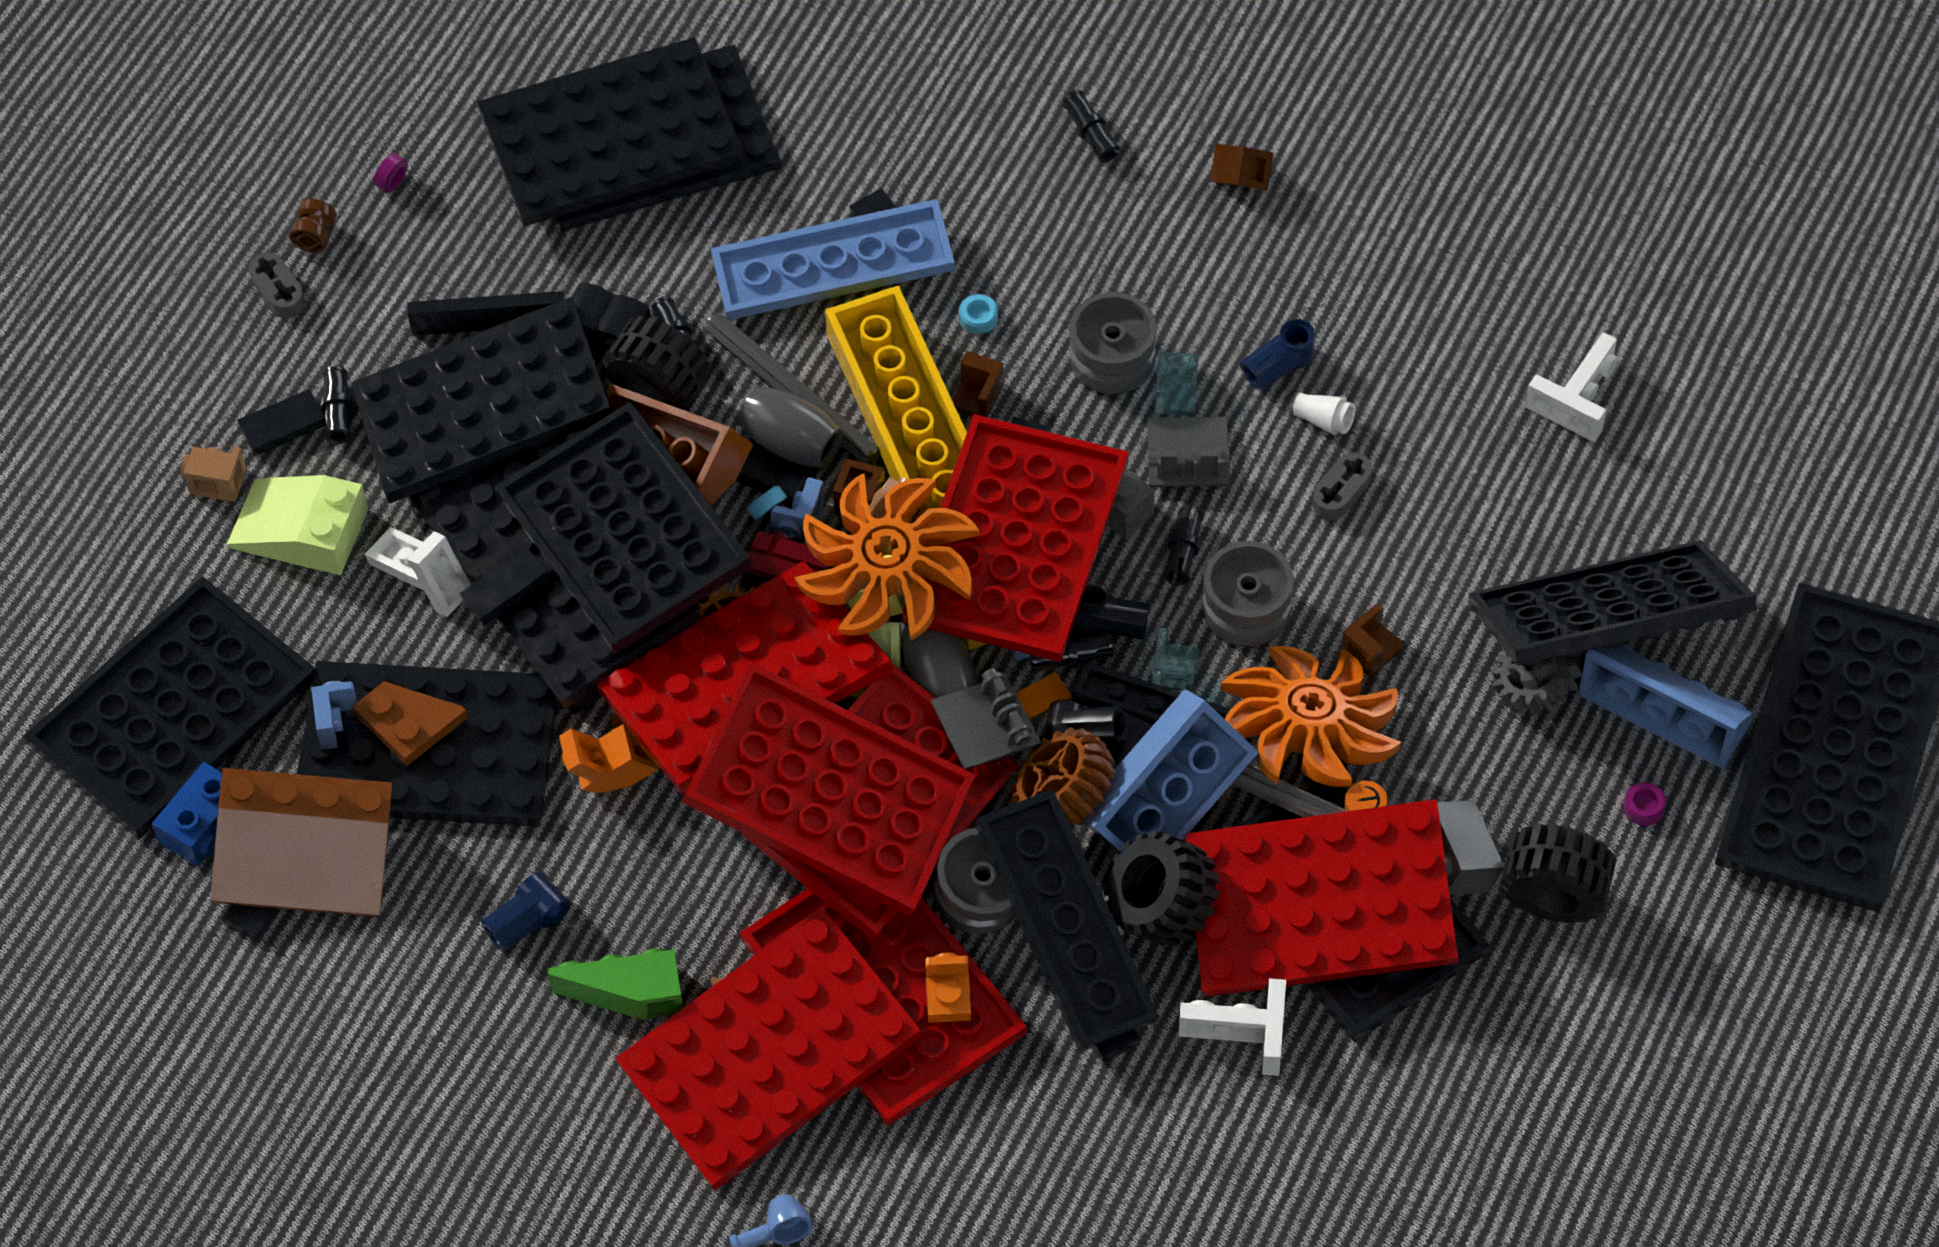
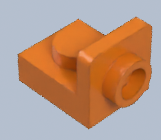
[925,953,971,1023]

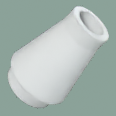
[1293,393,1355,435]

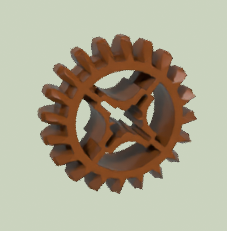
[1010,727,1116,829]

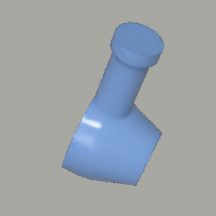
[729,1194,813,1247]

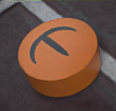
[1345,781,1387,811]

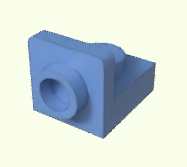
[771,477,825,540]
[311,681,357,750]

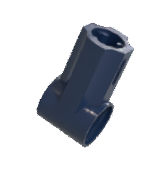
[1240,318,1315,391]
[481,872,571,952]

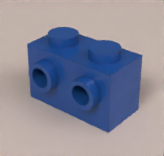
[152,762,222,866]

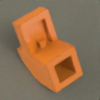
[559,724,658,793]

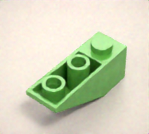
[548,948,683,1020]

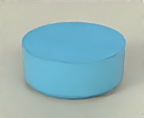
[959,294,998,334]
[747,485,787,521]

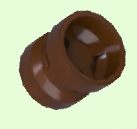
[289,199,337,253]

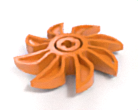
[795,474,980,640]
[1220,646,1401,787]

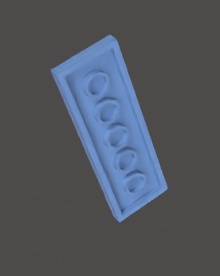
[711,199,955,320]

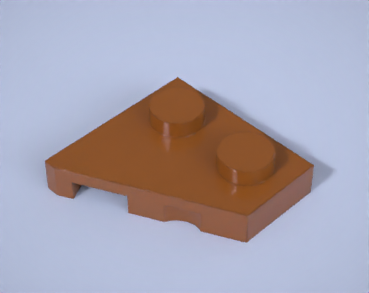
[352,682,468,766]

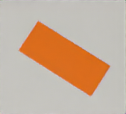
[1016,672,1071,719]

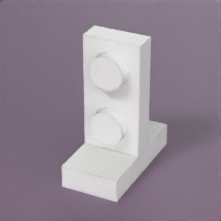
[1525,332,1618,442]
[364,527,471,617]
[1179,978,1286,1076]

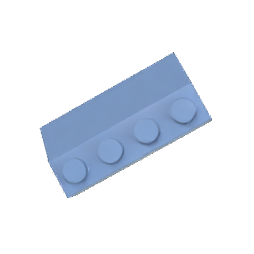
[1578,644,1753,770]
[1084,689,1259,854]

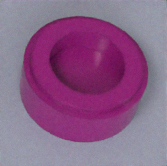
[373,153,408,193]
[1623,782,1667,826]

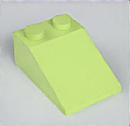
[227,475,368,575]

